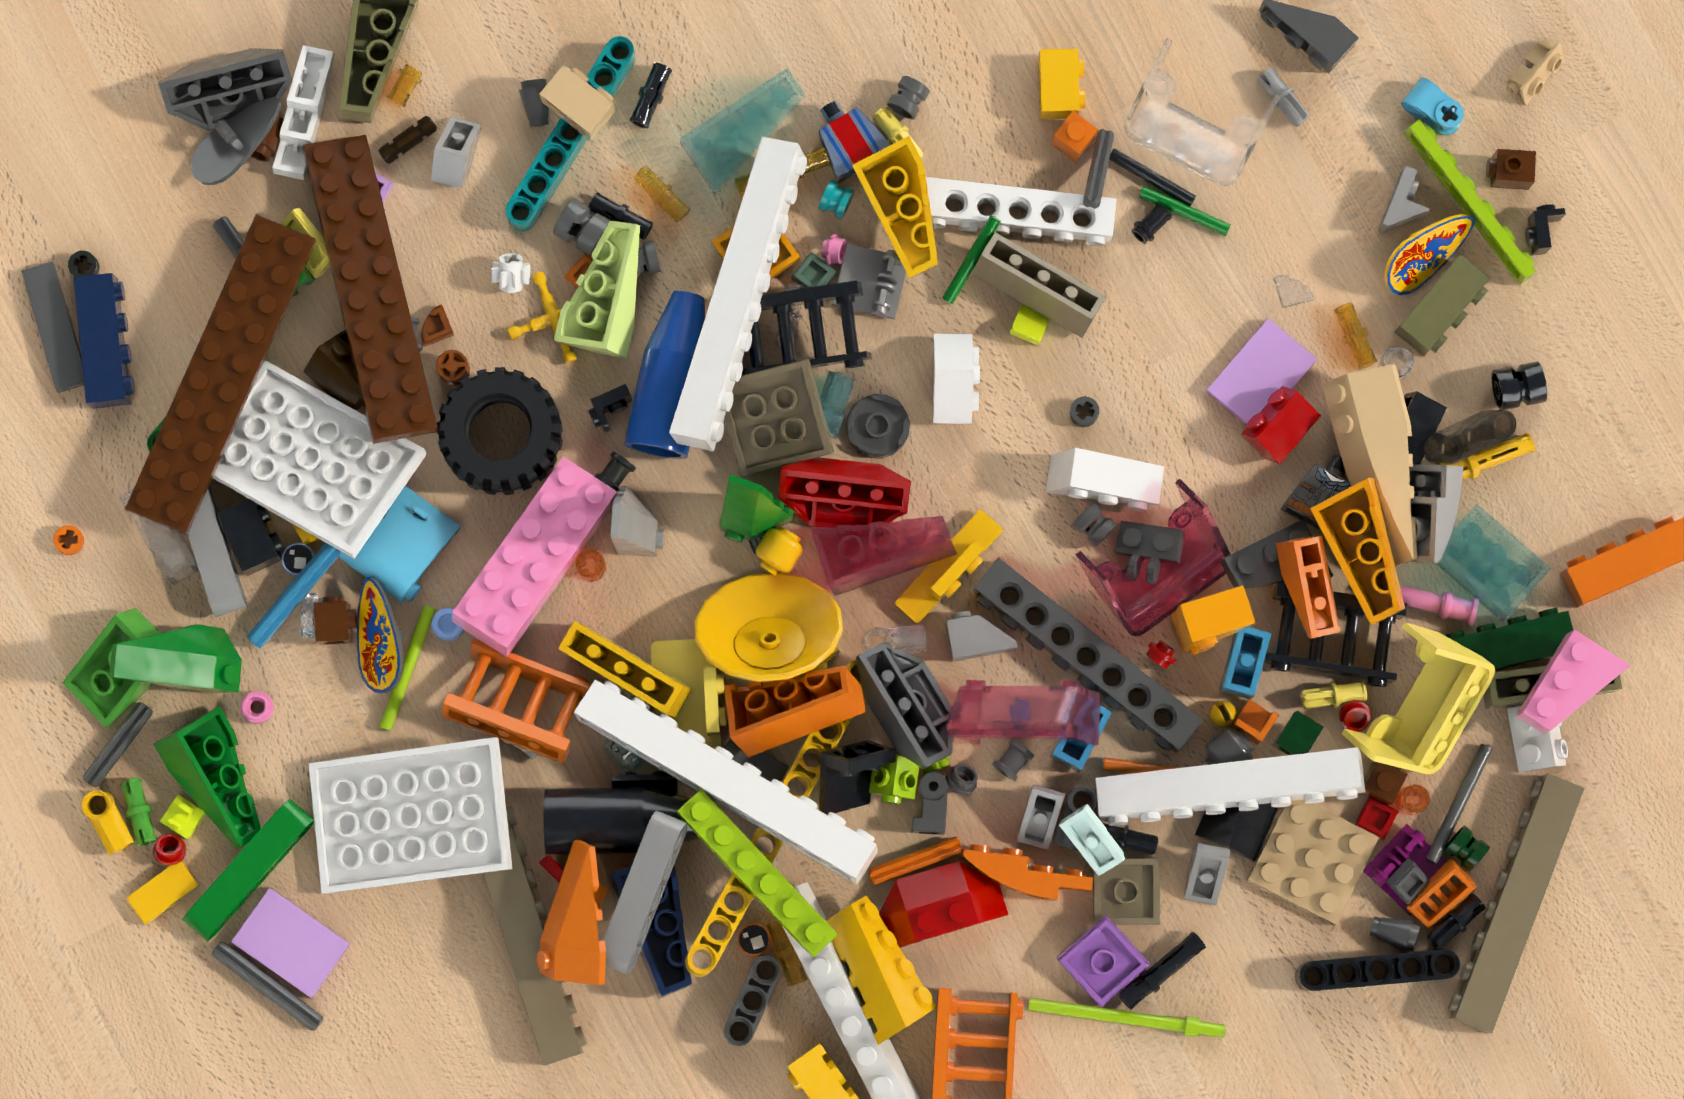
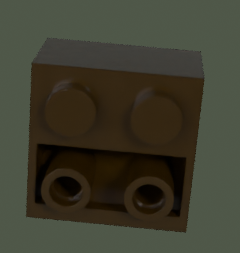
[303,330,363,410]

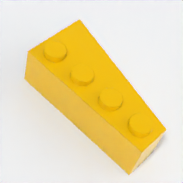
[826,895,937,1045]
[786,1043,859,1099]

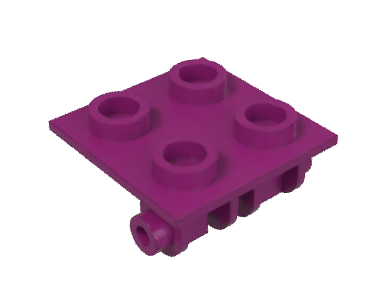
[1363,824,1447,916]

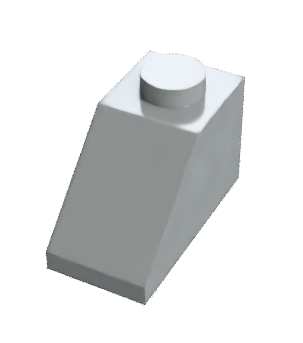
[430,117,481,188]
[945,611,1018,662]

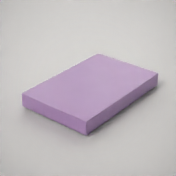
[1206,318,1317,426]
[231,887,351,998]

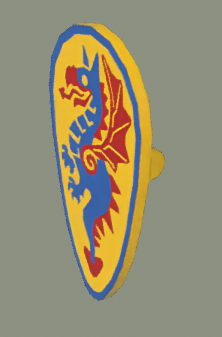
[1384,214,1475,295]

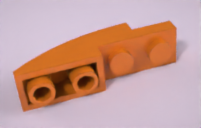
[962,844,1093,901]

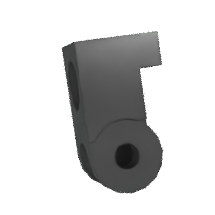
[912,772,948,835]

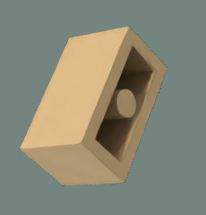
[539,64,615,141]

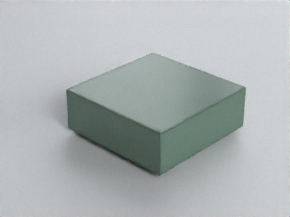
[791,252,836,288]

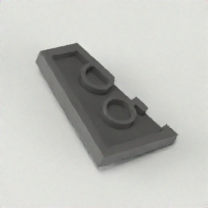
[1220,519,1334,589]

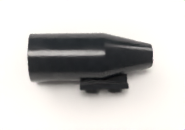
[543,771,699,855]

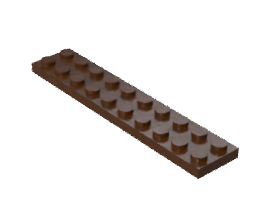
[303,135,438,444]
[125,214,317,535]

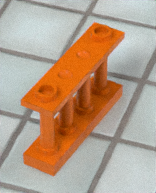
[442,638,592,764]
[931,988,1023,1099]

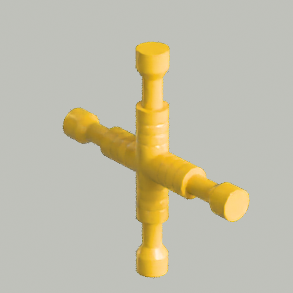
[507,271,577,364]

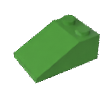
[62,608,161,728]

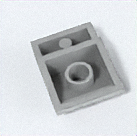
[1409,465,1463,563]

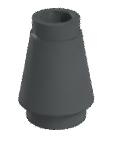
[519,79,549,127]
[1370,916,1420,952]

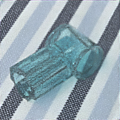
[820,371,855,440]

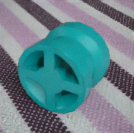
[818,180,855,219]

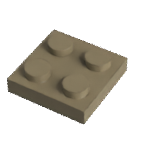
[1093,859,1160,925]

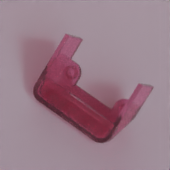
[1075,479,1231,636]
[946,680,1100,746]

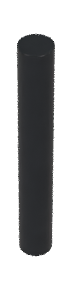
[1109,148,1196,206]

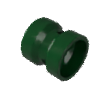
[1444,825,1490,871]

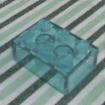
[1435,504,1551,621]

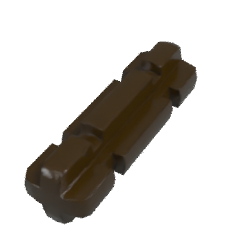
[378,116,437,164]

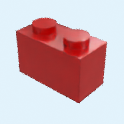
[1241,386,1321,464]

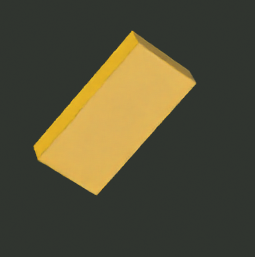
[126,861,200,925]

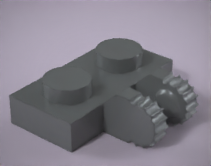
[1115,521,1186,584]

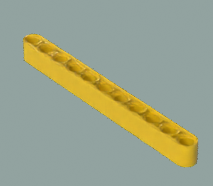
[685,659,864,977]

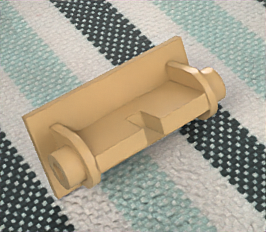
[1506,38,1564,105]

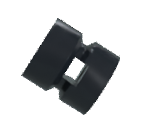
[1491,361,1547,411]

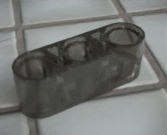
[1422,410,1517,464]

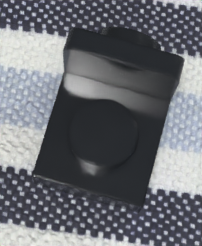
[588,384,633,433]

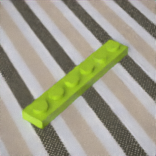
[1404,119,1536,285]
[676,789,838,958]

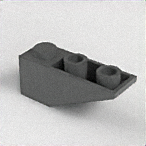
[1259,0,1359,73]

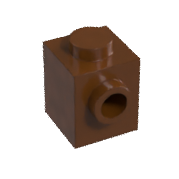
[1486,149,1536,190]
[314,596,357,645]
[1362,761,1408,805]

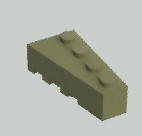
[339,0,418,123]

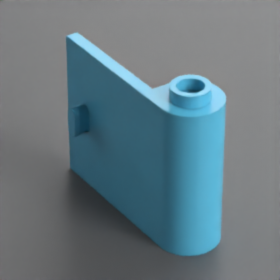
[339,486,461,603]

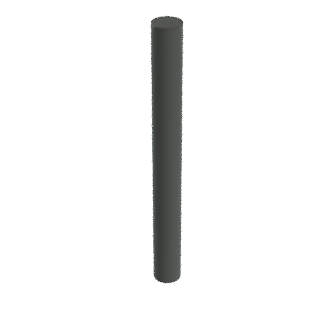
[1425,744,1493,864]

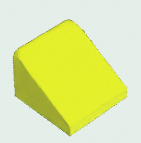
[1009,304,1050,346]

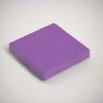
[1057,914,1150,1007]

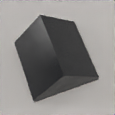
[1195,803,1278,862]

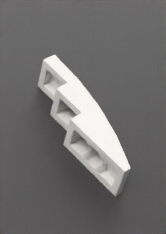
[272,45,334,180]

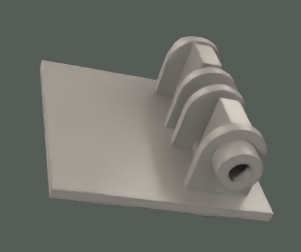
[832,244,906,320]

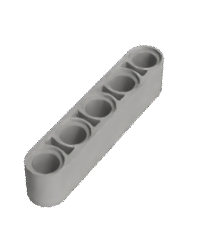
[188,485,247,617]
[603,811,688,975]

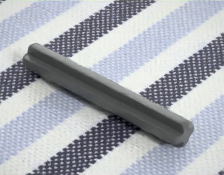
[212,942,323,1031]

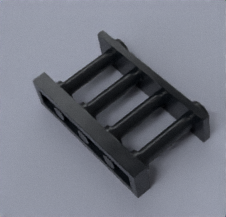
[742,280,872,375]
[1264,583,1407,687]

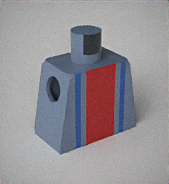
[819,101,890,184]

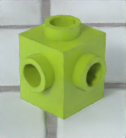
[869,756,919,804]

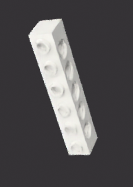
[926,177,1117,246]

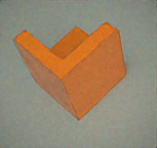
[1230,699,1279,745]

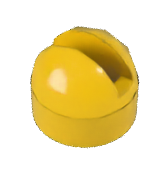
[1210,701,1236,727]

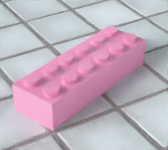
[452,457,617,658]

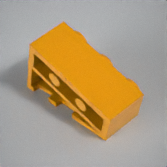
[1171,585,1256,656]

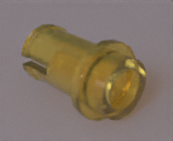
[387,64,422,107]

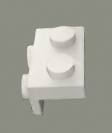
[1507,706,1568,773]

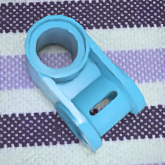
[1401,77,1464,135]

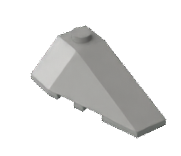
[610,486,664,557]

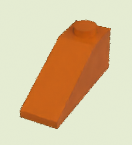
[1275,536,1341,639]

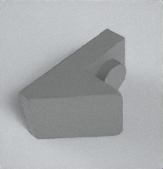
[1378,166,1430,233]
[1017,785,1065,850]
[1184,843,1230,905]

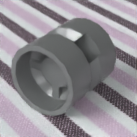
[553,198,610,257]

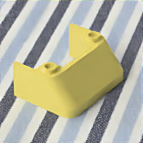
[1341,622,1495,774]

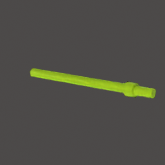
[1028,997,1225,1038]

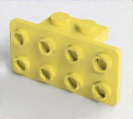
[651,639,726,771]

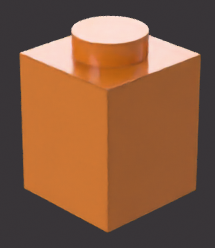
[1051,111,1098,163]

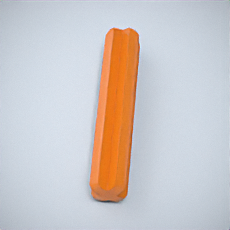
[869,837,963,885]

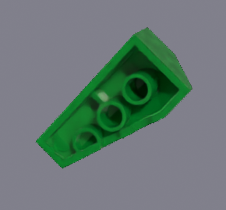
[720,474,794,543]
[109,624,242,693]
[153,706,261,849]

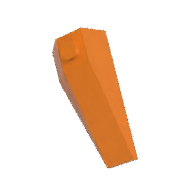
[536,840,606,985]

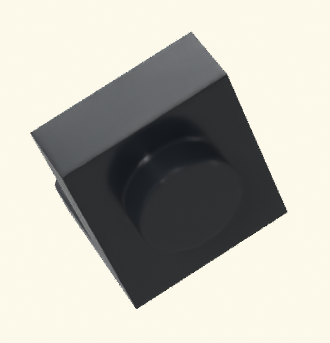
[1525,204,1566,255]

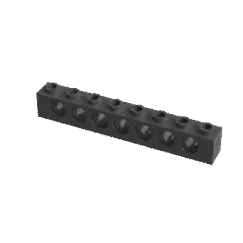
[973,557,1204,753]

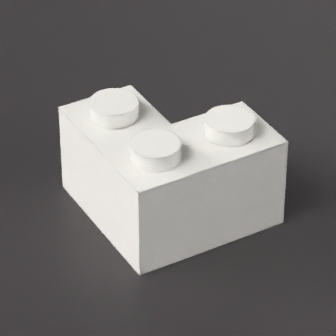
[933,334,980,424]

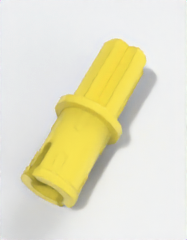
[872,105,923,158]
[1301,680,1367,709]

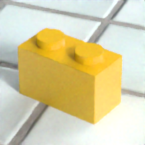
[1038,49,1085,119]

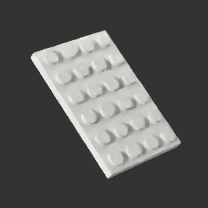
[213,361,427,559]
[309,737,513,894]

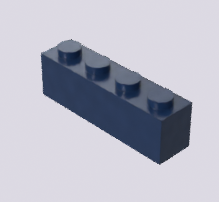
[73,273,135,409]

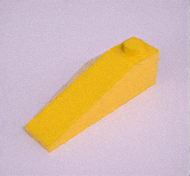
[852,136,938,279]

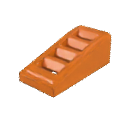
[1405,858,1477,930]

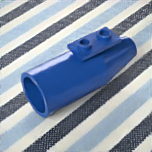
[624,291,705,459]

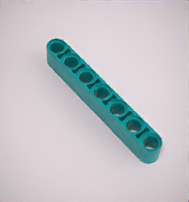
[505,36,635,231]

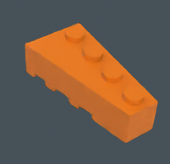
[724,666,866,757]

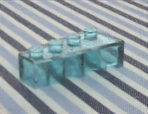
[680,68,805,196]

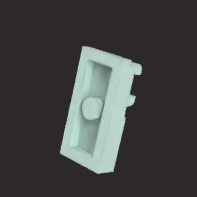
[1059,804,1125,876]

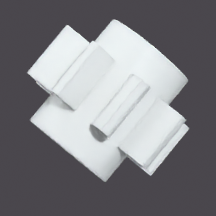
[491,253,530,293]

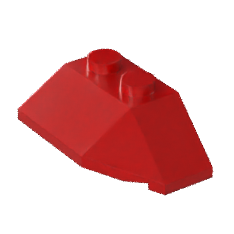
[778,457,911,533]
[879,861,1009,948]

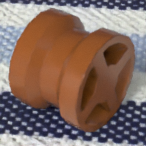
[436,350,470,386]

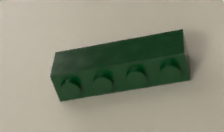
[1444,607,1574,671]

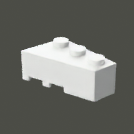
[1046,448,1164,511]

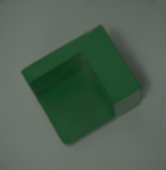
[1272,711,1324,755]

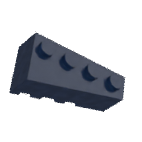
[610,864,692,999]

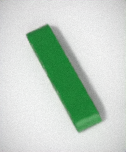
[182,799,314,942]

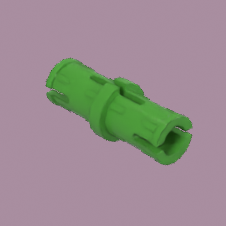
[120,778,157,847]

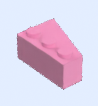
[1516,630,1631,734]

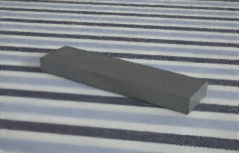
[22,261,84,393]

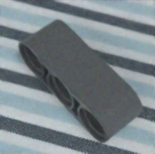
[724,955,781,1046]

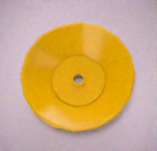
[694,572,843,682]

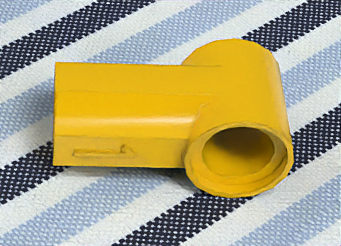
[81,790,135,855]

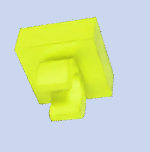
[160,794,206,840]

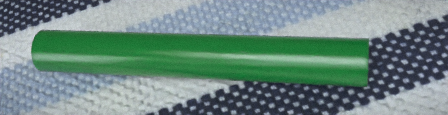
[1139,186,1231,236]
[942,215,1001,304]

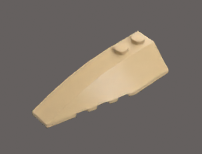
[1323,364,1417,568]

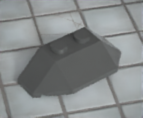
[158,48,292,131]
[856,642,958,769]

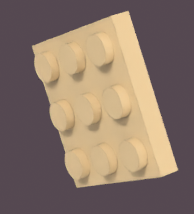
[1247,799,1379,925]

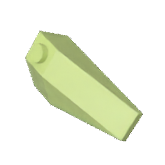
[554,221,640,358]

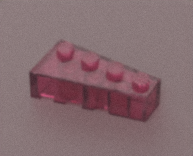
[810,516,957,596]

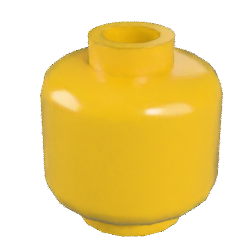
[755,526,803,575]

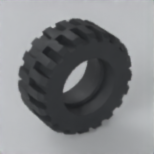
[436,367,563,495]

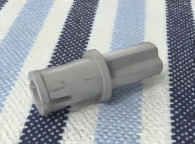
[1257,67,1309,127]

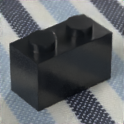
[216,499,284,576]

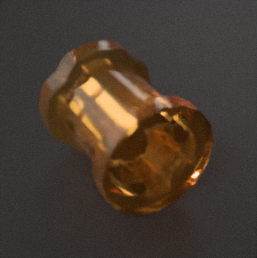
[575,549,606,582]
[1395,784,1430,815]

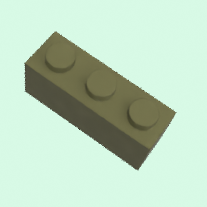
[1395,254,1490,356]

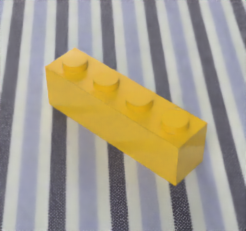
[558,621,692,717]

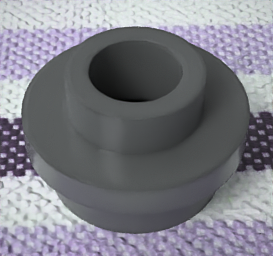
[945,764,978,795]

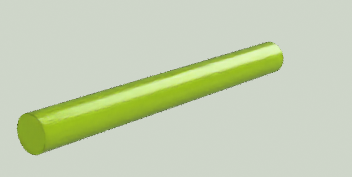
[379,605,436,731]

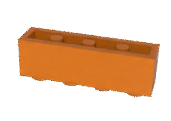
[1560,516,1684,608]

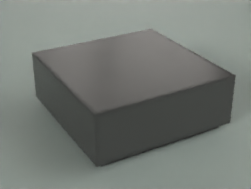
[1386,858,1430,905]

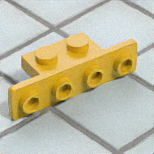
[895,510,1003,624]

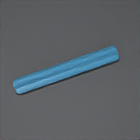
[247,542,341,648]

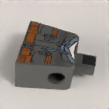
[1280,455,1351,531]

